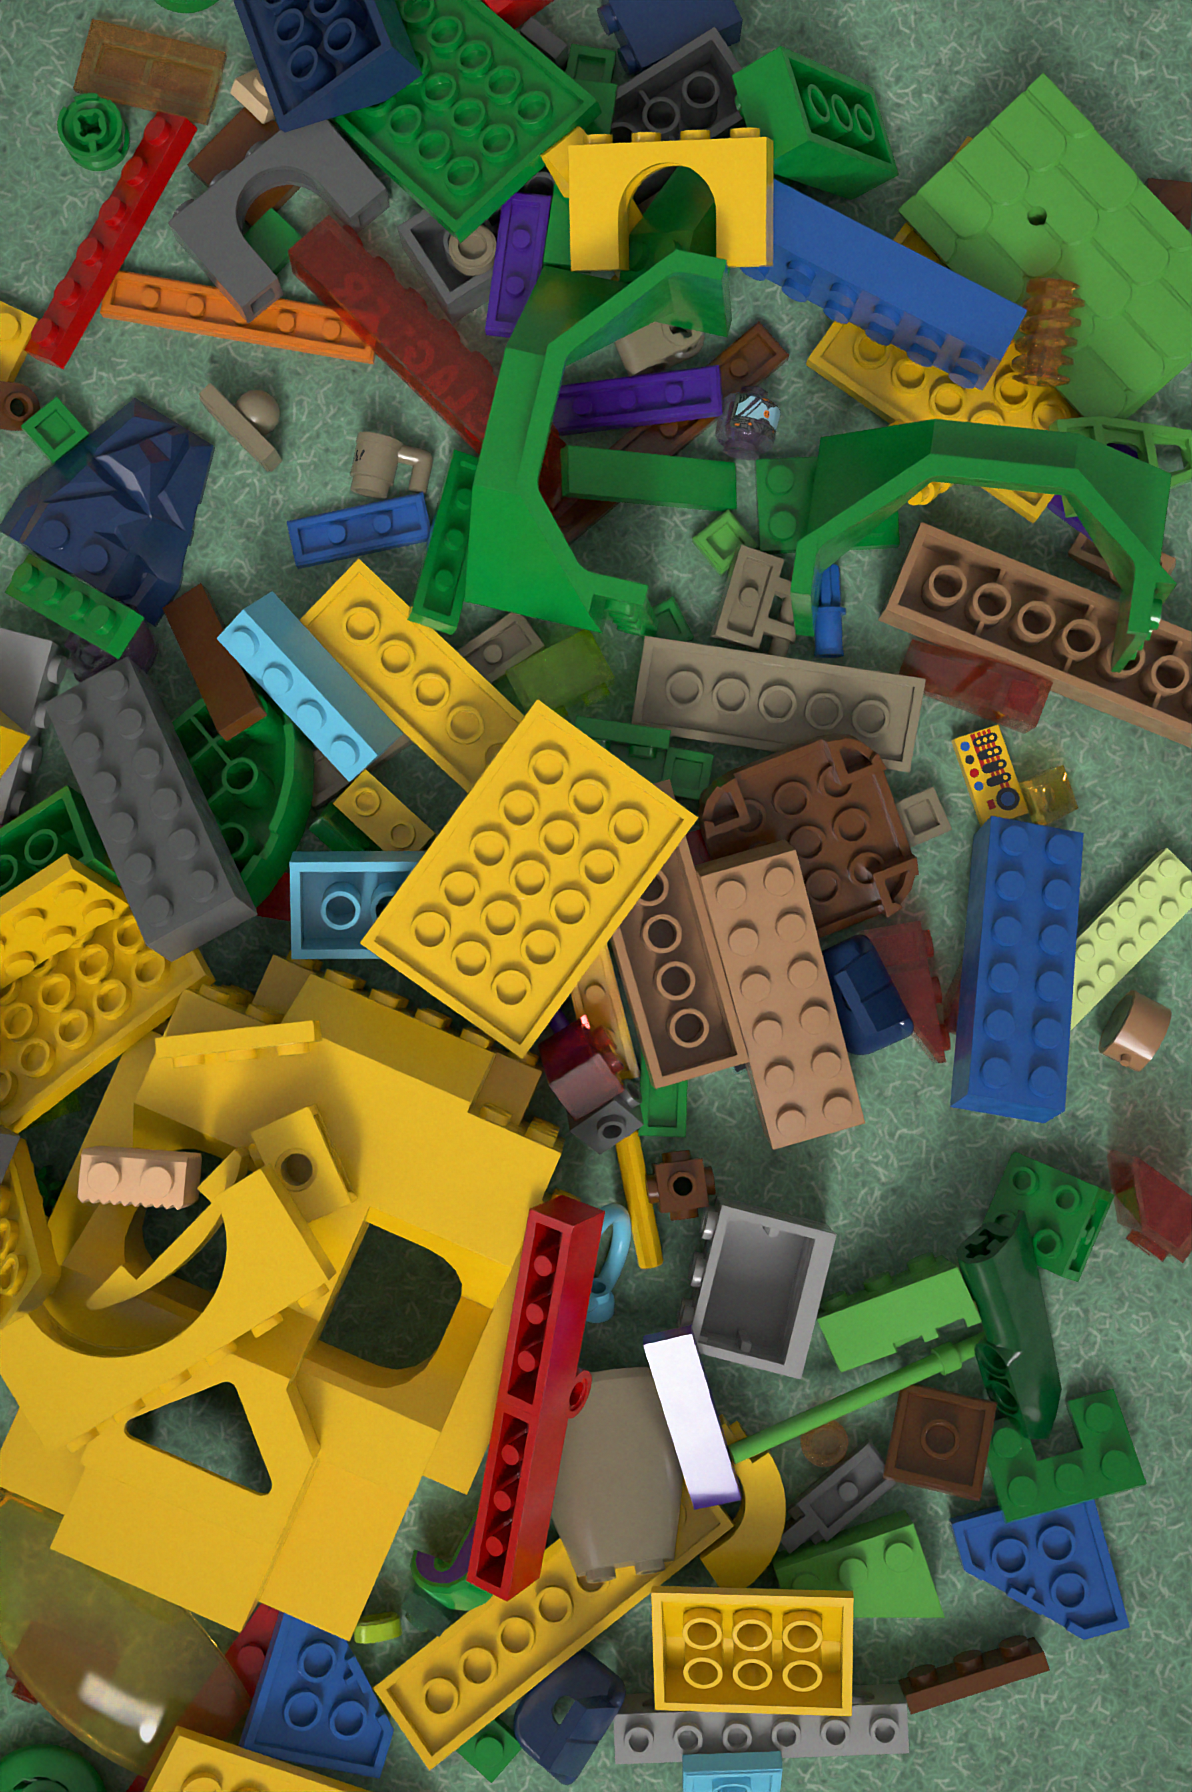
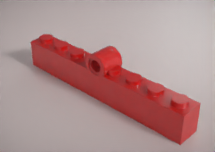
[466,1195,605,1602]

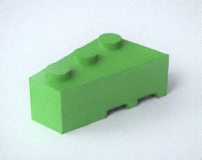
[816,1252,982,1372]
[772,1509,945,1618]

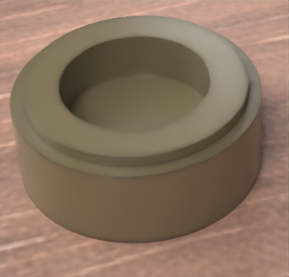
[449,225,496,276]

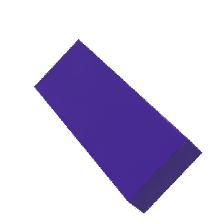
[485,192,552,338]

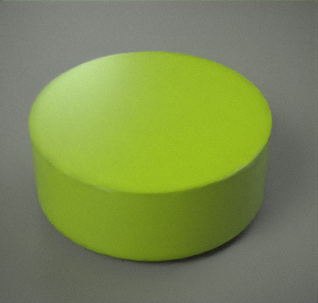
[354,1612,403,1644]

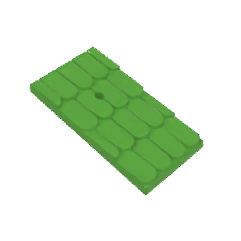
[898,73,1192,420]

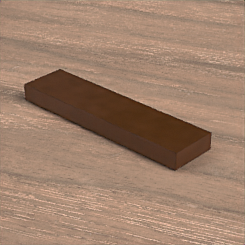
[162,583,267,741]

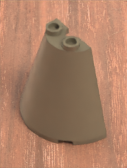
[551,1367,684,1583]

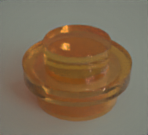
[800,1420,848,1467]

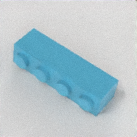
[216,591,403,782]

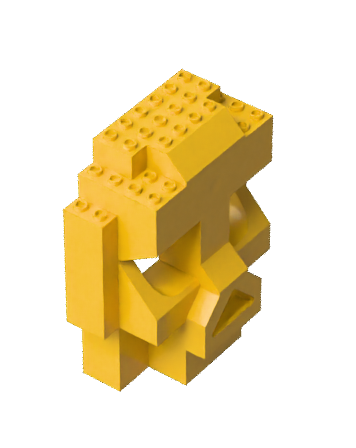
[0,950,581,1642]

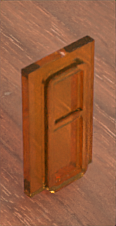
[73,19,227,126]

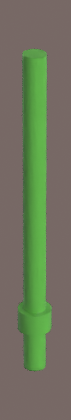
[728,1331,985,1464]

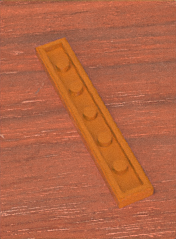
[100,270,382,365]

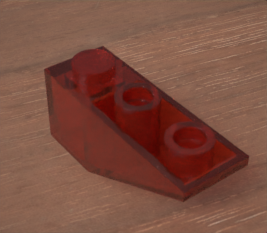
[858,921,951,1063]

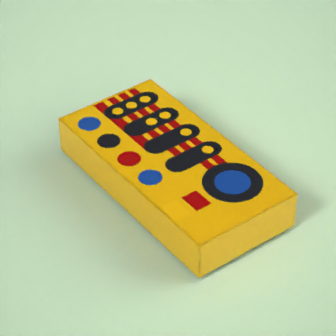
[951,725,1029,827]

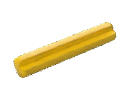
[615,1130,664,1269]

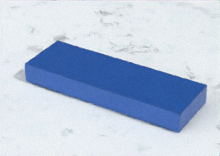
[287,492,431,569]

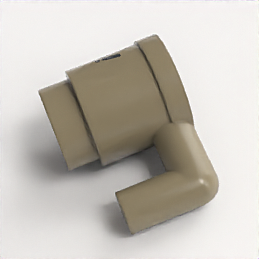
[350,432,433,499]

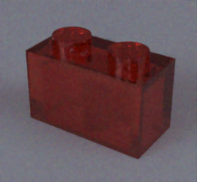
[538,1014,625,1122]

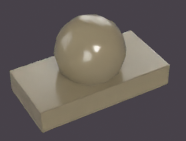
[199,383,282,472]

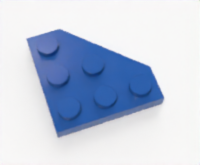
[949,1500,1130,1640]
[239,1611,394,1779]

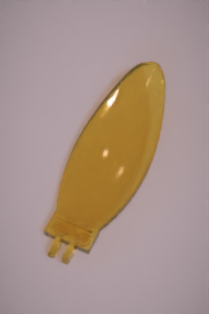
[0,1487,290,1779]

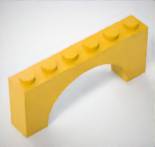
[0,1163,337,1455]

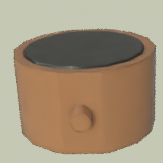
[1098,990,1172,1072]

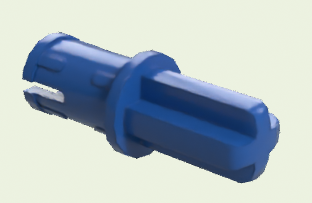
[814,564,846,658]

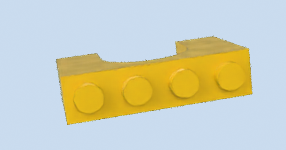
[568,128,774,272]

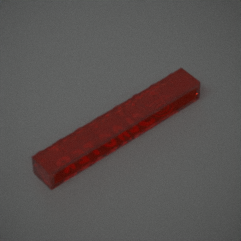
[288,215,579,521]

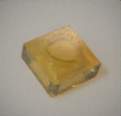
[1019,765,1079,825]

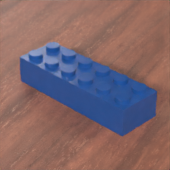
[740,179,1027,391]
[950,816,1084,1123]

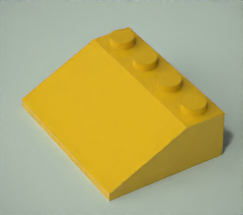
[651,1586,854,1716]

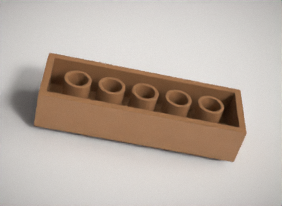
[610,779,750,1089]
[694,840,865,1150]

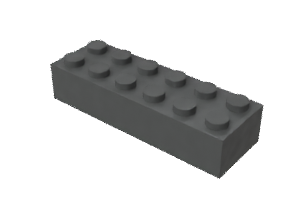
[44,656,258,962]

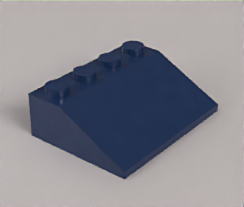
[233,0,423,133]

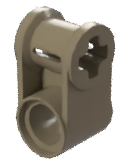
[614,322,704,376]

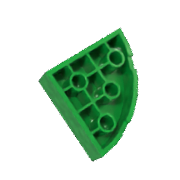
[172,672,314,908]

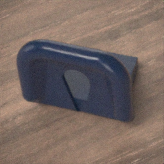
[822,934,914,1055]
[513,1648,626,1785]

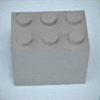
[676,1196,837,1379]

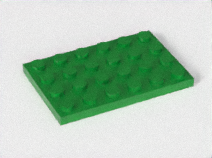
[328,0,602,243]

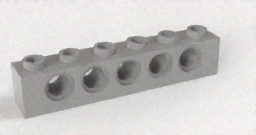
[614,1684,909,1764]

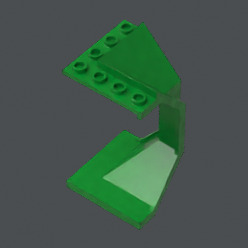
[464,249,732,636]
[790,419,1177,673]

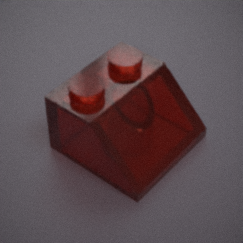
[1107,1149,1192,1263]

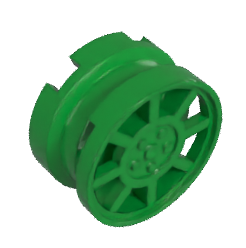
[57,93,130,171]

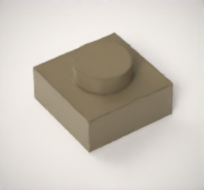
[895,787,952,848]

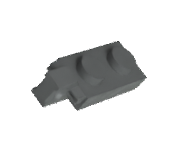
[780,1439,898,1554]

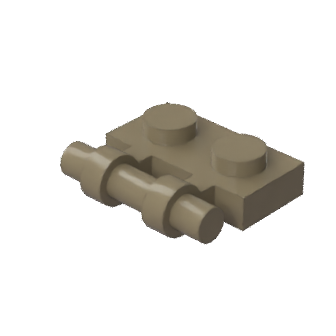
[710,545,797,657]

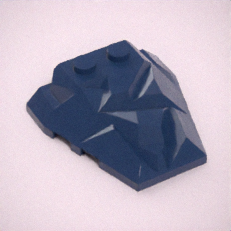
[0,398,215,627]

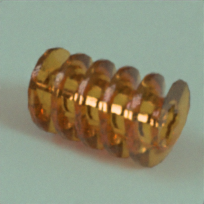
[1011,278,1086,387]

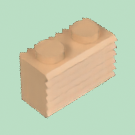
[78,1146,202,1210]

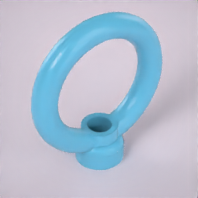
[586,1203,632,1323]

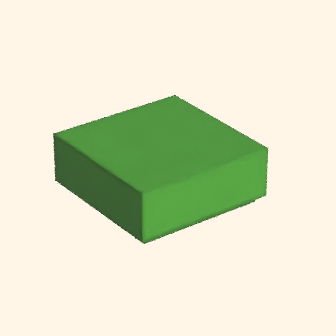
[692,509,758,577]

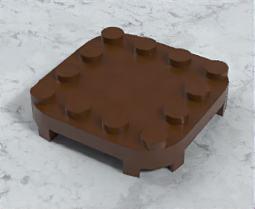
[698,733,919,939]

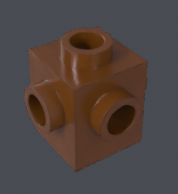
[645,1150,716,1221]

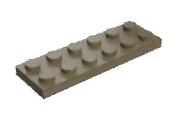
[632,636,926,772]

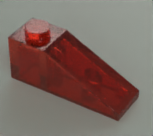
[898,640,1053,734]

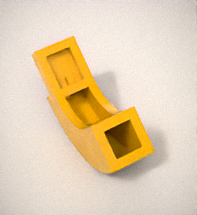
[700,1414,786,1588]

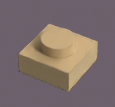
[230,68,275,124]

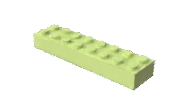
[1070,848,1192,1031]

